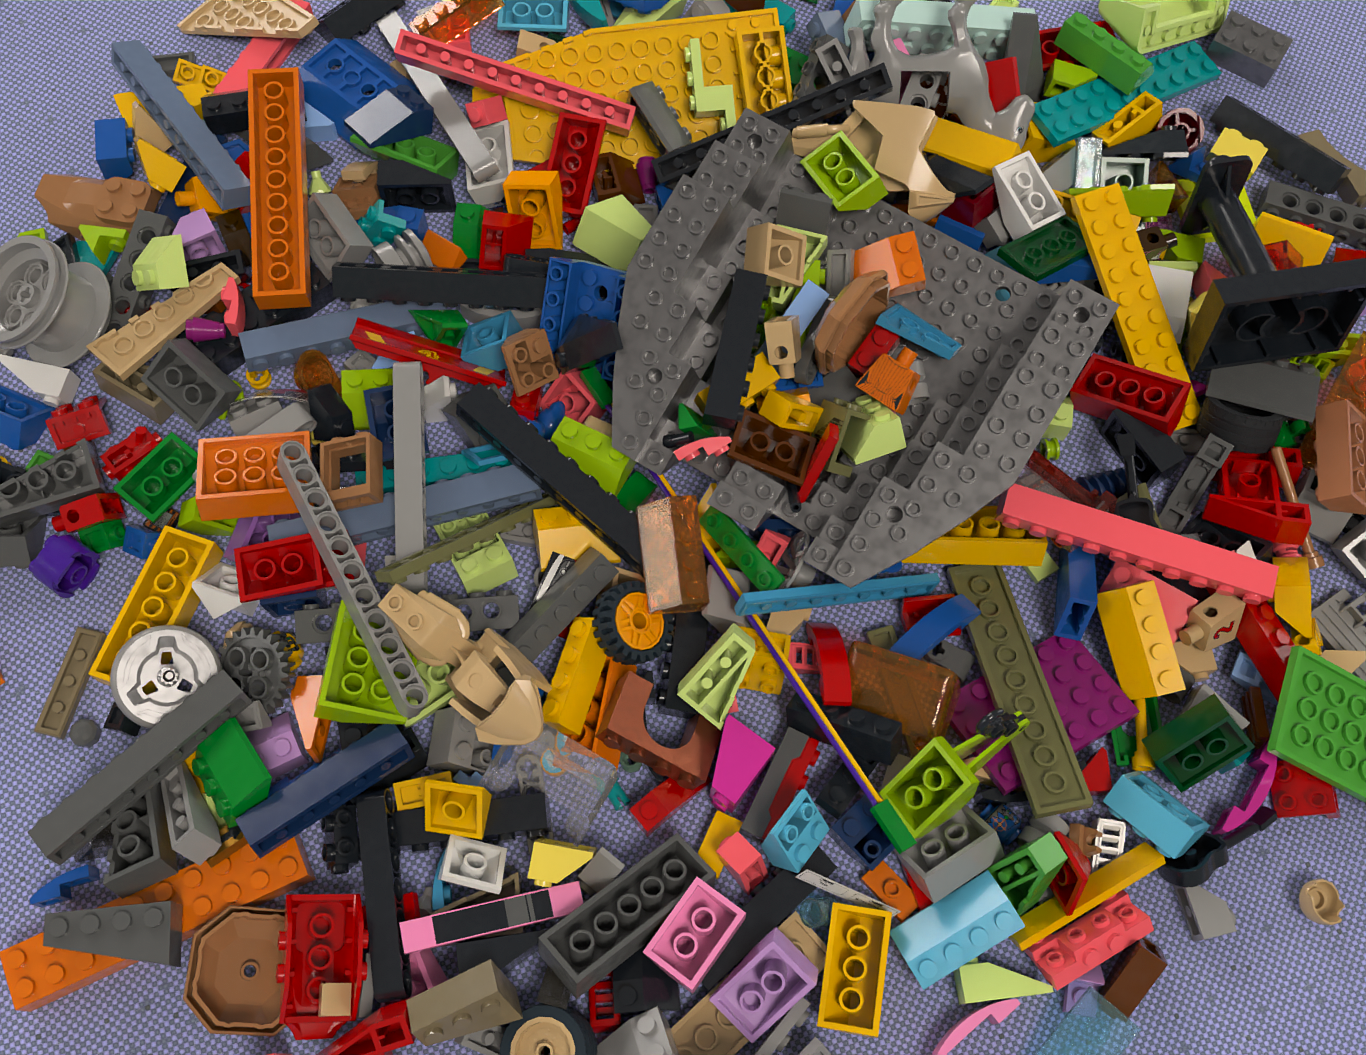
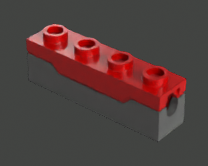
[739,727,820,844]

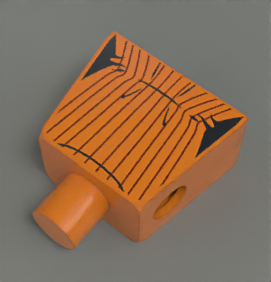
[855,346,920,415]

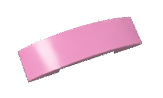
[932,999,1021,1055]

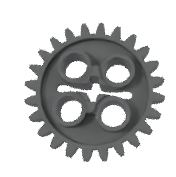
[218,627,296,714]

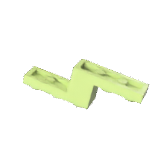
[684,38,736,131]

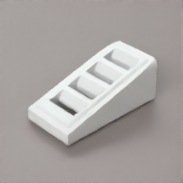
[1090,818,1126,874]

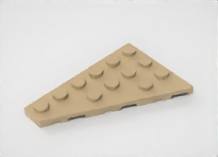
[177,0,319,39]

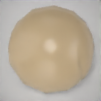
[1299,878,1345,925]

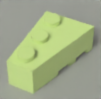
[677,623,756,730]

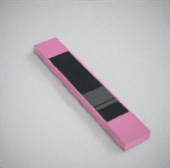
[399,881,583,955]

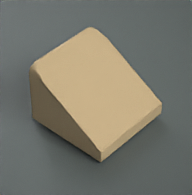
[318,983,352,1017]

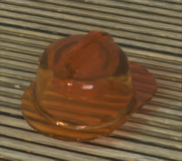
[293,349,342,398]

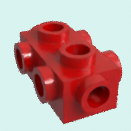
[99,426,162,481]

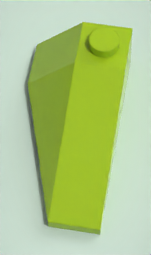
[1063,184,1175,223]

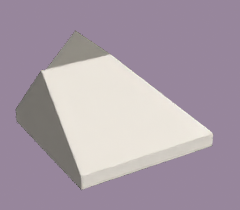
[192,562,260,619]
[437,834,507,894]

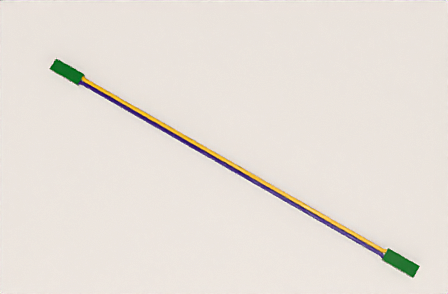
[580,367,917,855]

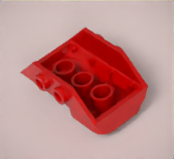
[276,894,369,1040]

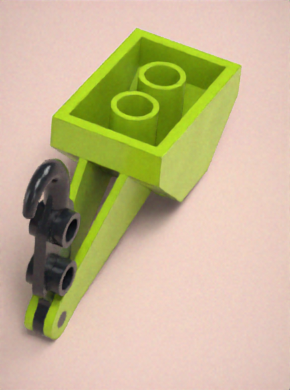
[879,708,1030,839]

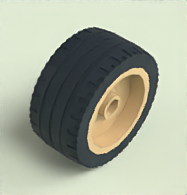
[499,1003,598,1055]

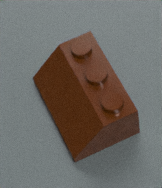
[726,409,817,487]

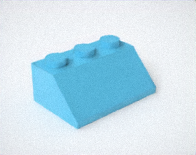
[497,0,570,32]
[1103,771,1211,859]

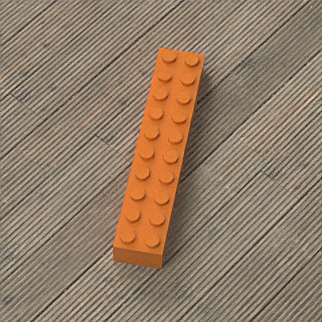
[247,67,311,310]
[0,834,316,1012]

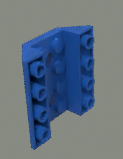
[300,38,421,150]
[540,257,627,381]

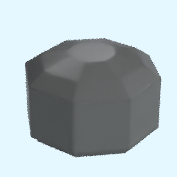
[69,719,101,748]

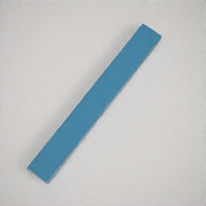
[734,573,940,616]

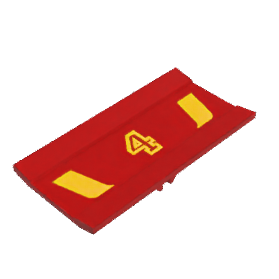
[349,317,507,389]

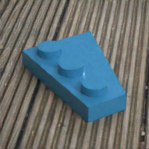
[875,303,962,360]

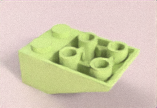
[433,513,519,596]

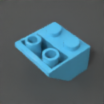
[761,789,830,873]

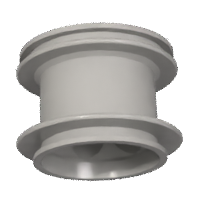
[0,235,112,368]

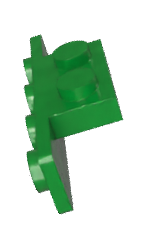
[699,506,785,591]

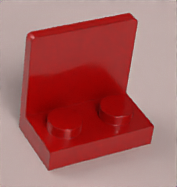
[45,395,112,450]
[1271,760,1341,819]

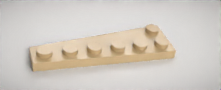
[86,262,241,381]

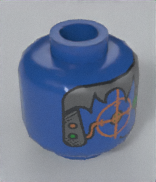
[978,804,1022,847]

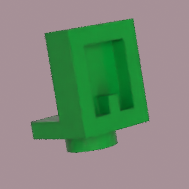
[78,519,125,554]

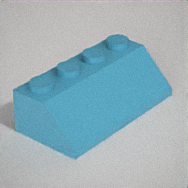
[890,869,1025,990]

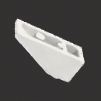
[0,354,81,408]

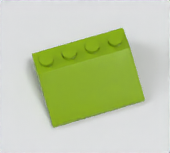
[313,600,417,724]

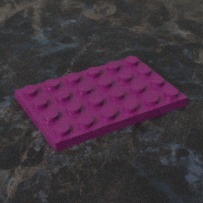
[936,636,1140,795]

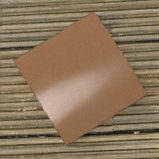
[331,173,381,220]

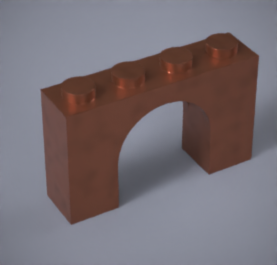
[596,671,724,790]

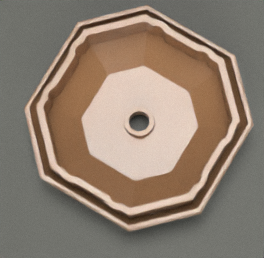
[814,270,890,375]
[183,905,287,1036]

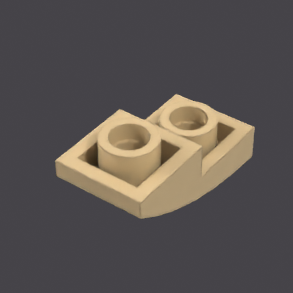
[340,161,378,182]

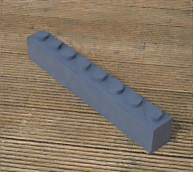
[238,301,447,372]

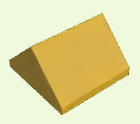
[425,779,492,840]

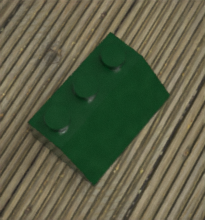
[1142,693,1255,793]

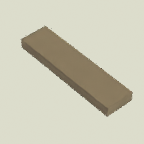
[34,627,107,740]

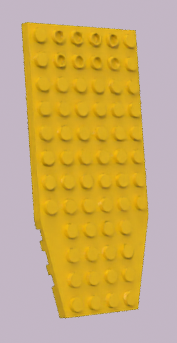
[503,8,793,172]

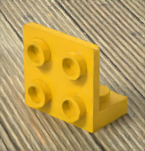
[738,626,791,695]

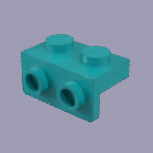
[358,199,406,247]

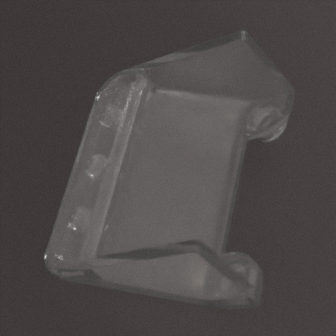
[478,723,618,847]

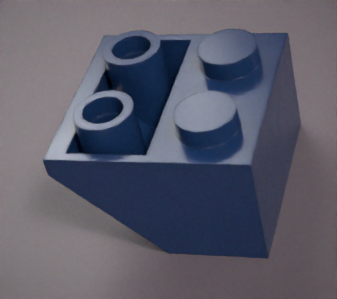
[827,795,895,871]

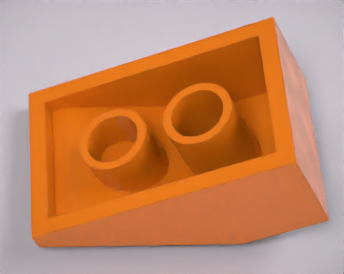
[854,231,926,298]

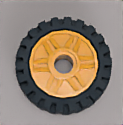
[592,581,673,665]

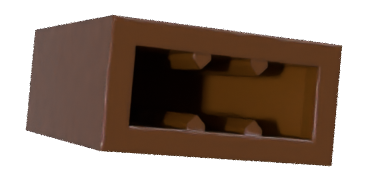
[1097,937,1168,1022]

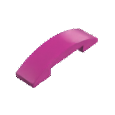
[1211,739,1277,835]

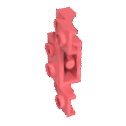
[1023,890,1154,991]

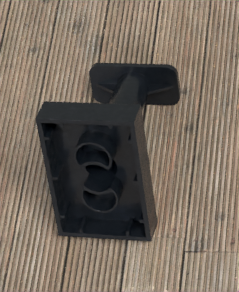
[1179,155,1366,372]

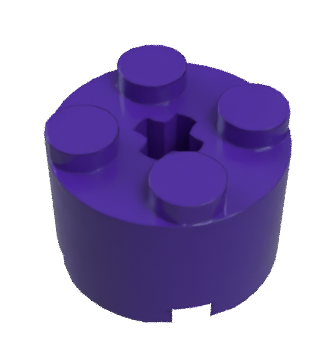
[28,535,100,598]

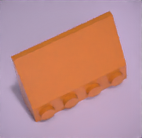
[195,431,315,521]

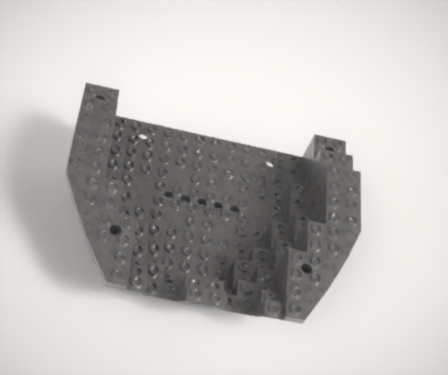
[612,108,1120,588]

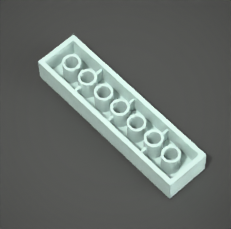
[843,0,1035,60]

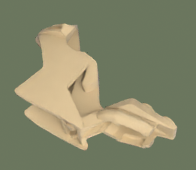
[791,100,956,223]
[377,583,552,745]

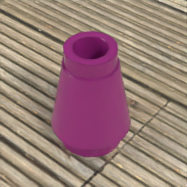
[636,156,657,194]
[186,317,226,343]

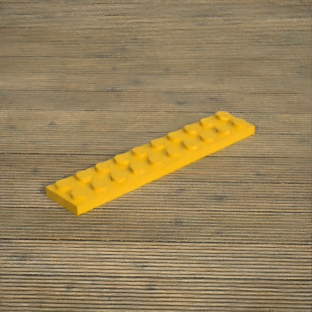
[1070,183,1201,431]

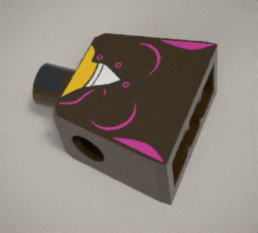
[1136,226,1178,262]

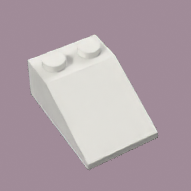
[992,151,1067,240]
[1148,264,1194,345]

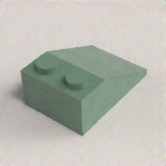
[1092,157,1150,231]

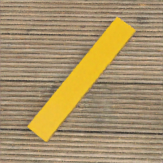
[1008,842,1166,951]

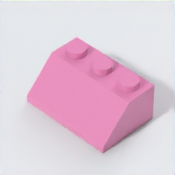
[643,877,746,994]

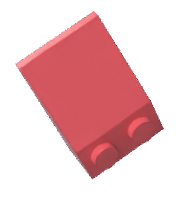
[1098,562,1200,645]

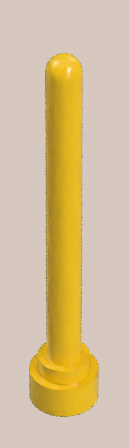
[1131,698,1156,771]

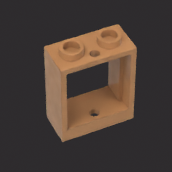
[320,432,383,511]

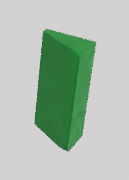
[678,403,717,440]

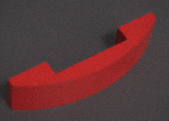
[806,622,852,706]

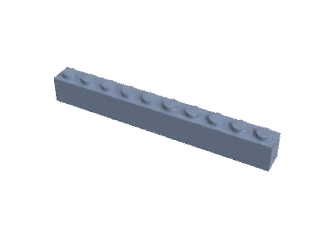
[111,40,251,210]
[267,464,542,546]

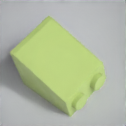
[572,195,652,271]

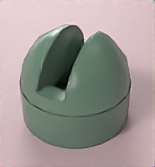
[620,752,642,773]

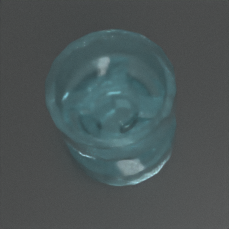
[800,896,838,928]

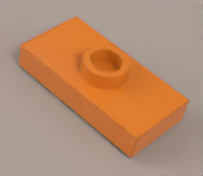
[860,861,918,923]

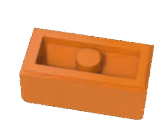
[422,229,468,268]

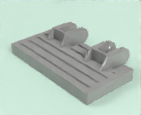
[1311,588,1366,681]

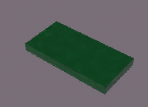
[997,215,1090,282]

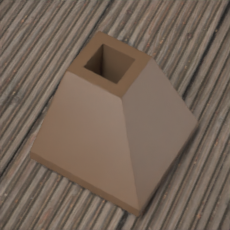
[501,328,559,397]

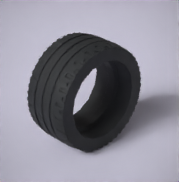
[1196,396,1285,454]

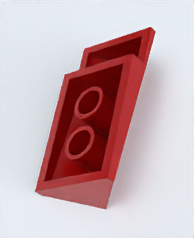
[234,529,356,603]

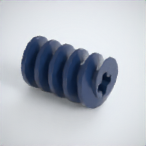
[1073,468,1127,507]

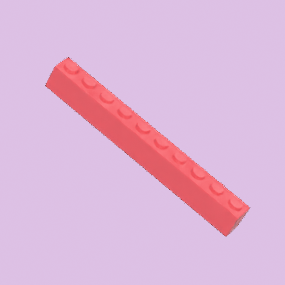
[394,29,636,137]
[994,483,1279,605]

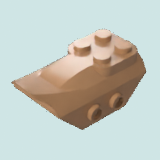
[35,174,162,241]

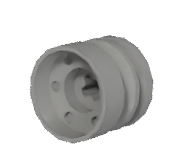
[371,228,434,267]

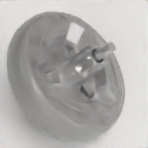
[110,625,222,729]

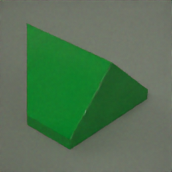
[408,310,468,347]

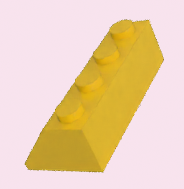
[1096,580,1186,700]
[542,617,607,735]
[817,902,892,1038]

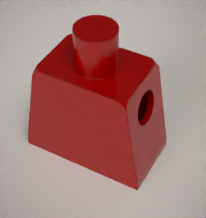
[52,493,127,533]

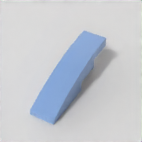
[754,279,830,371]

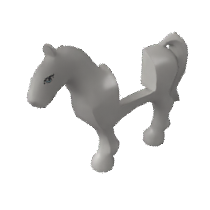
[848,0,1035,149]

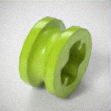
[1039,438,1060,461]

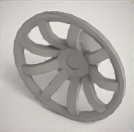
[776,531,816,590]

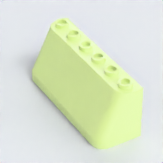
[1098,0,1230,54]

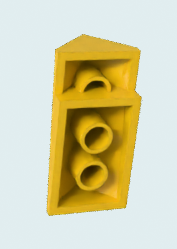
[923,117,1022,176]

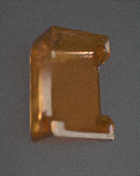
[847,641,961,751]

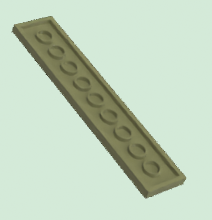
[946,565,1094,819]

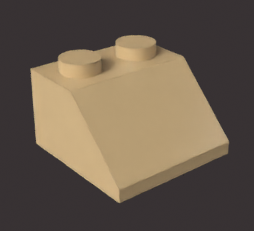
[744,222,807,288]

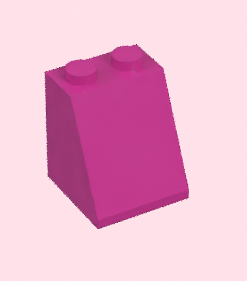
[709,714,776,814]

